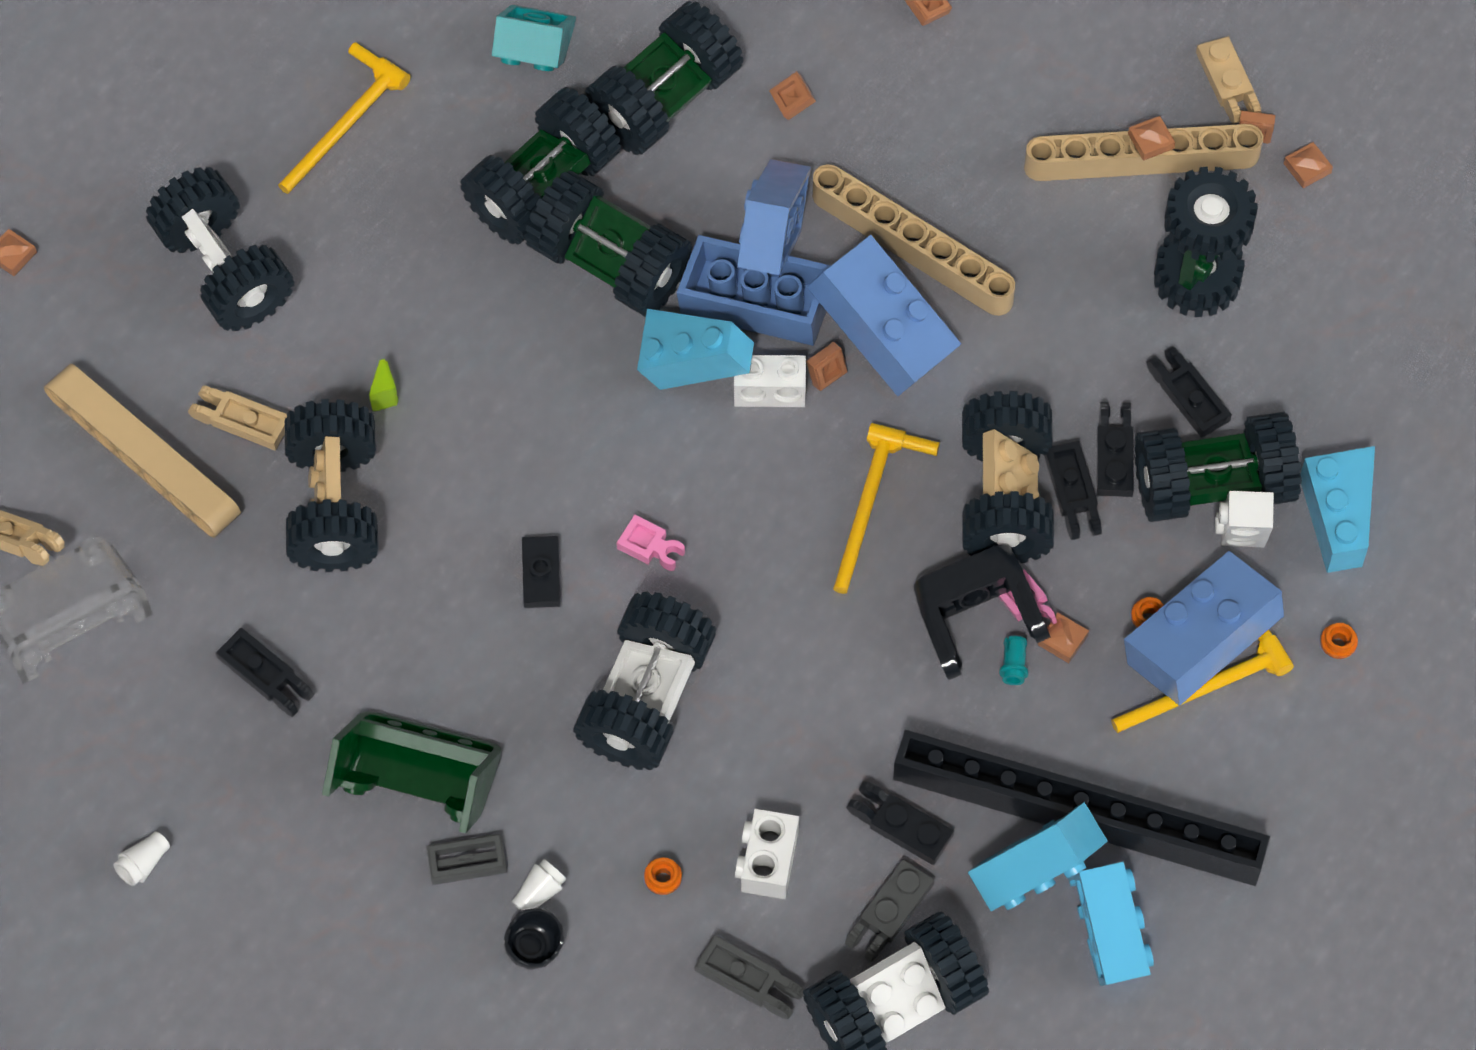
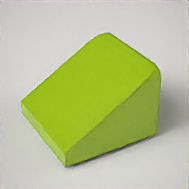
[369,359,398,411]

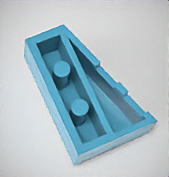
[637,309,754,390]
[1300,446,1375,573]
[968,802,1108,911]
[1068,861,1154,986]

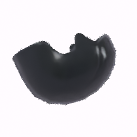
[504,908,564,970]

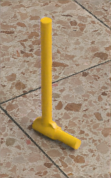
[278,42,411,194]
[833,423,940,594]
[1111,630,1294,733]

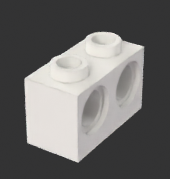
[734,355,806,407]
[1215,491,1274,548]
[735,809,799,900]

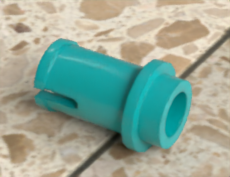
[999,636,1029,685]

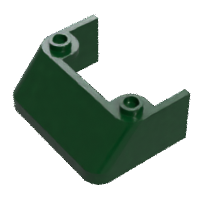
[322,712,501,833]

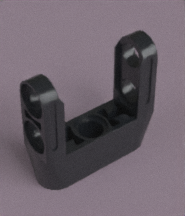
[913,544,1051,680]

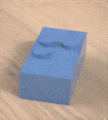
[737,159,811,275]
[676,235,831,346]
[807,235,961,397]
[1124,551,1284,706]

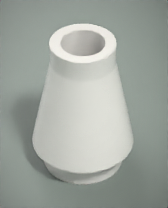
[114,831,170,886]
[511,859,566,911]

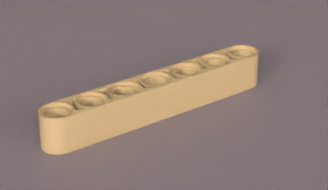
[1024,124,1263,181]
[812,164,1015,316]
[43,363,241,538]

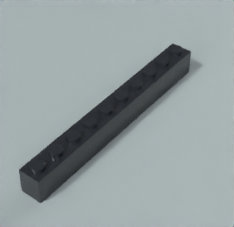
[893,729,1270,886]

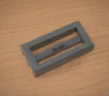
[426,833,507,885]

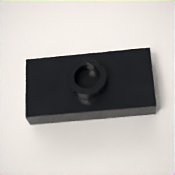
[522,536,561,608]

